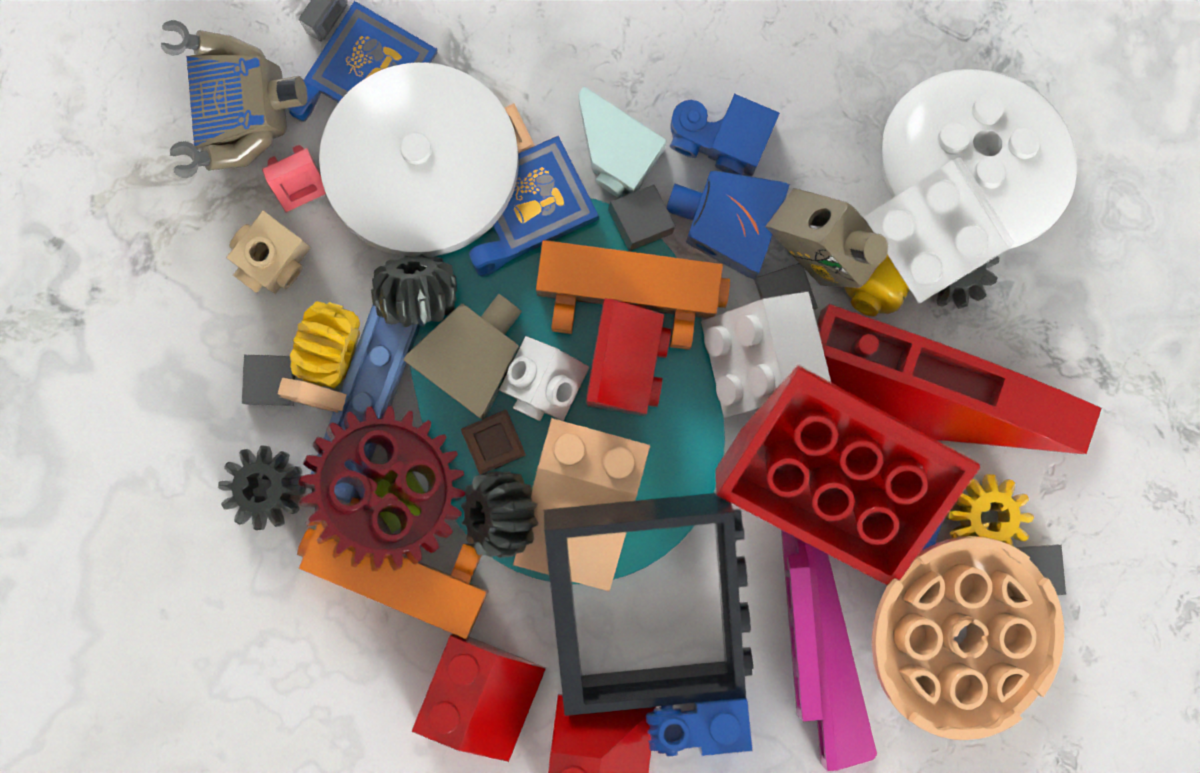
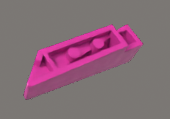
[781,530,877,771]

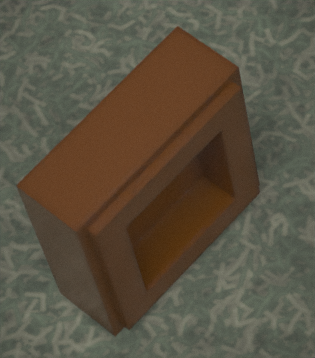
[461,409,527,475]

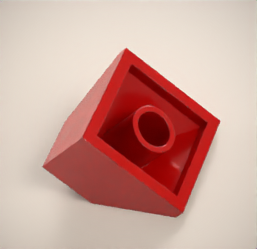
[548,694,656,773]

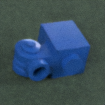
[670,93,780,176]
[646,698,753,756]

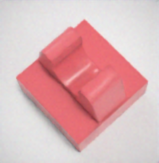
[262,145,326,212]

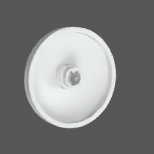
[319,63,519,257]

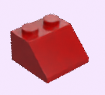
[586,298,671,417]
[411,633,546,762]

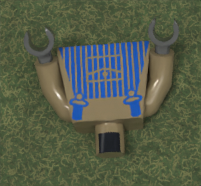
[161,20,307,178]

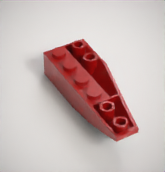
[817,304,1102,454]

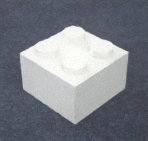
[864,157,1015,303]
[701,291,831,418]

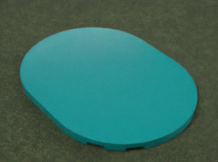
[410,198,725,584]

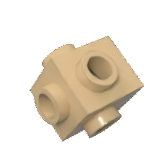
[226,210,311,294]

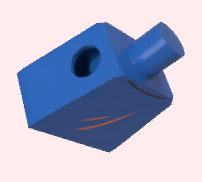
[666,171,790,279]

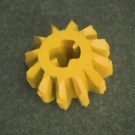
[290,301,361,388]
[946,474,1034,547]

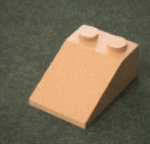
[513,418,650,592]

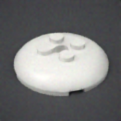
[881,69,1077,249]

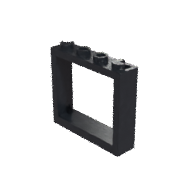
[544,493,754,716]

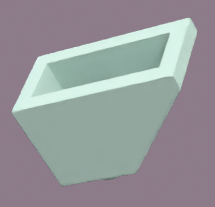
[578,86,667,197]

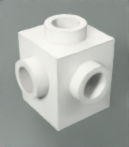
[499,336,589,421]

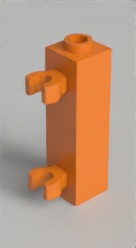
[536,240,730,350]
[297,497,489,639]

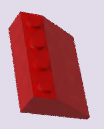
[715,365,981,586]

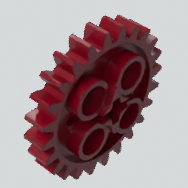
[298,406,465,572]

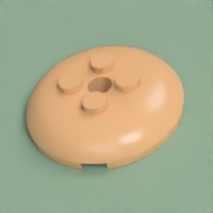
[872,536,1064,740]

